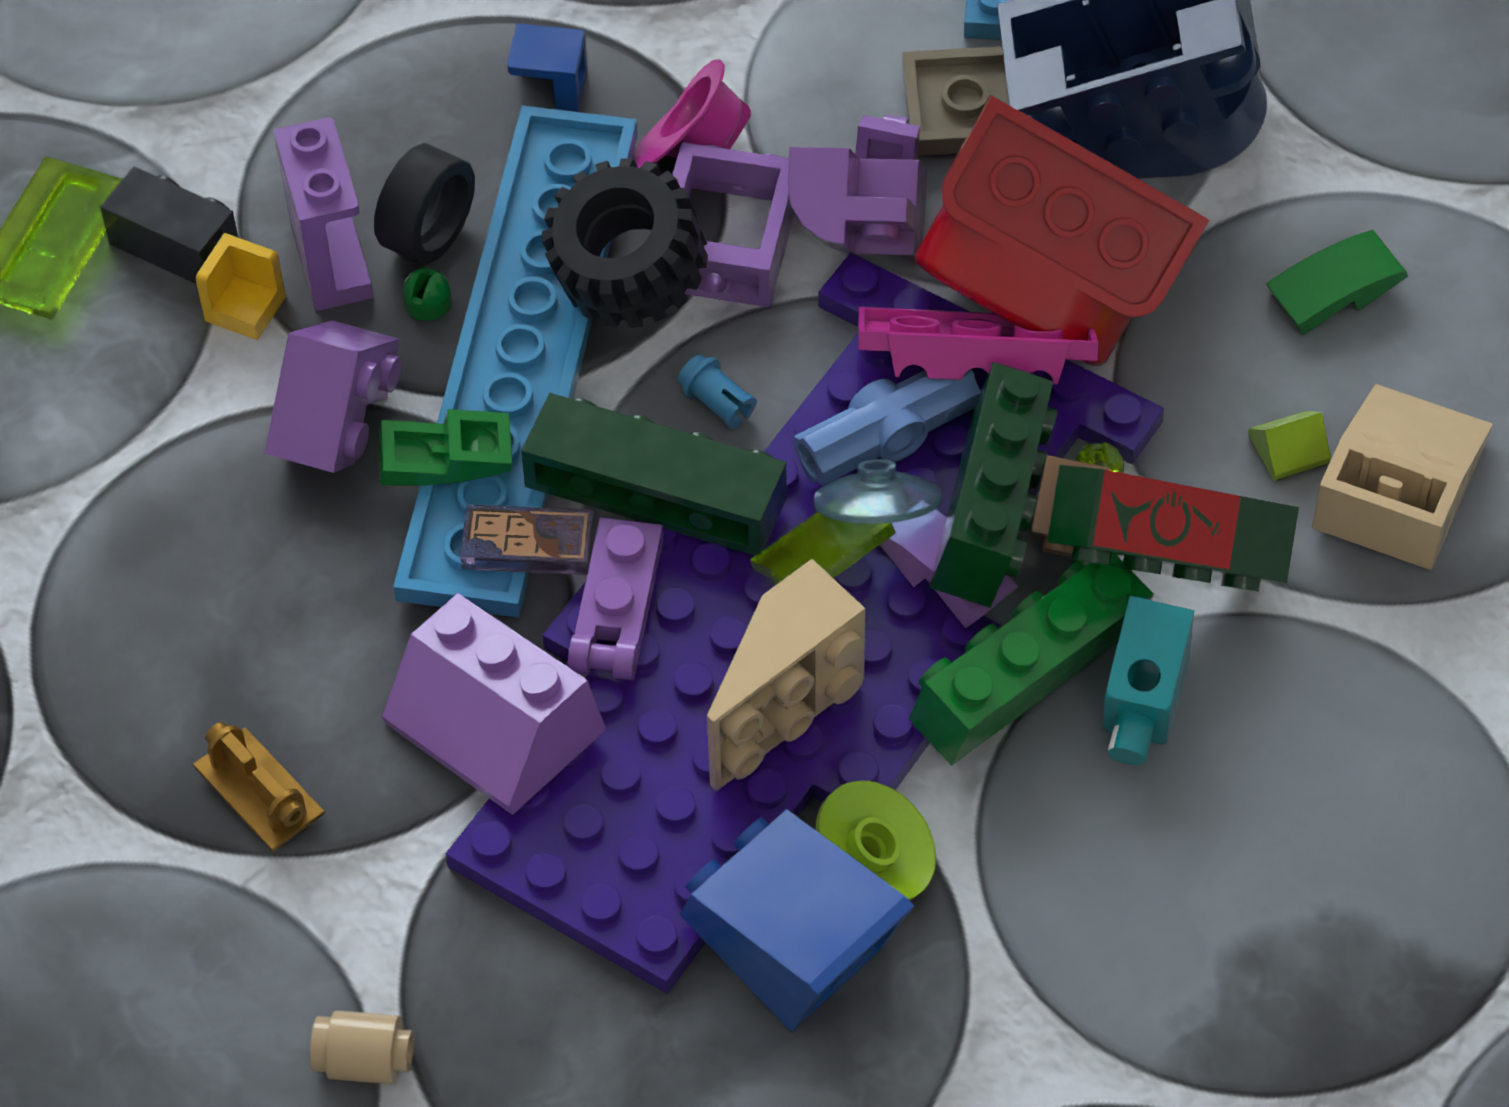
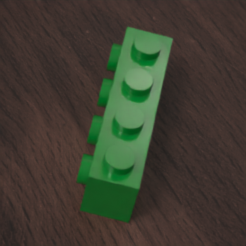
[908,554,1154,766]

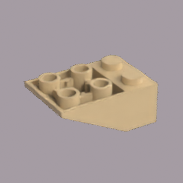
[1312,384,1493,571]
[707,559,865,791]

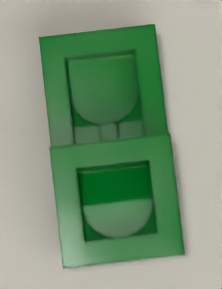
[1266,230,1408,336]
[378,409,512,486]

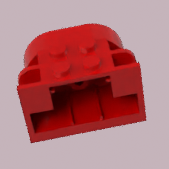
[915,94,1209,366]

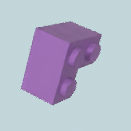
[264,320,402,473]

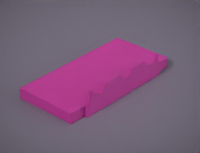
[858,307,1098,384]

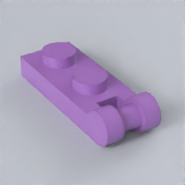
[568,517,663,681]

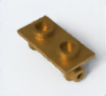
[193,722,325,852]

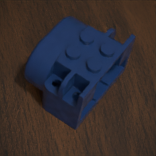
[997,0,1267,179]

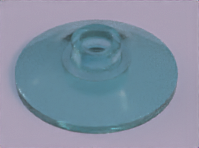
[814,459,942,524]

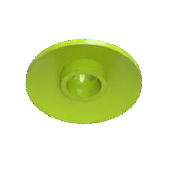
[816,780,936,901]

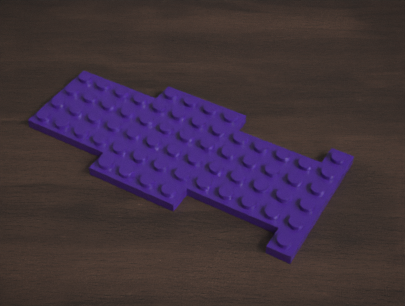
[445,253,1164,994]

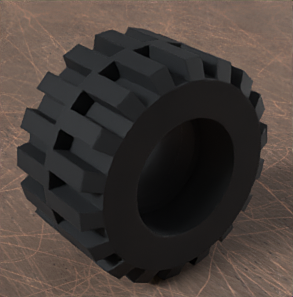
[542,159,708,328]

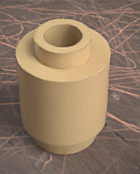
[310,1010,414,1085]

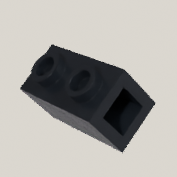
[100,166,238,284]

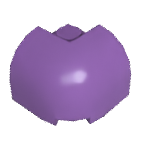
[788,147,928,255]

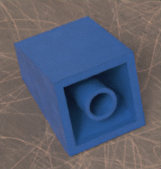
[680,809,914,1033]

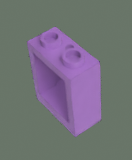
[673,142,795,308]

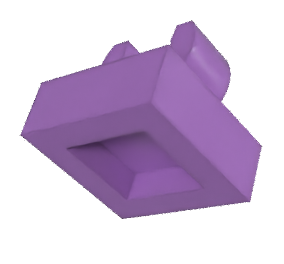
[855,114,921,160]

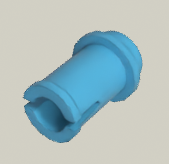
[678,354,757,429]

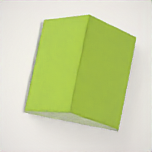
[1248,411,1331,481]

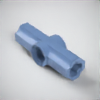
[794,369,981,486]

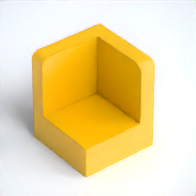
[196,233,286,340]

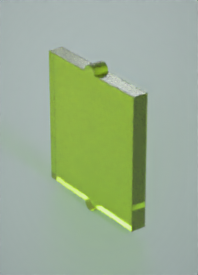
[750,499,896,585]

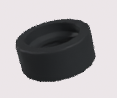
[374,143,475,265]

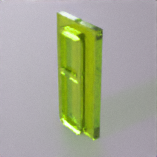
[0,156,123,320]

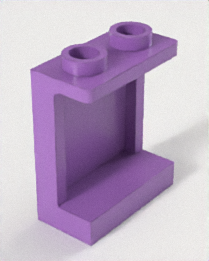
[273,117,374,312]

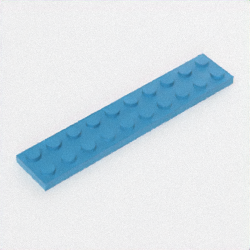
[393,105,638,618]

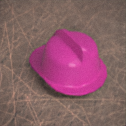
[632,59,751,168]

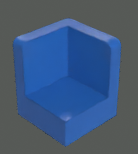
[507,23,588,112]

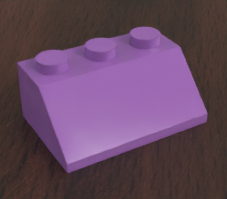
[382,593,606,815]

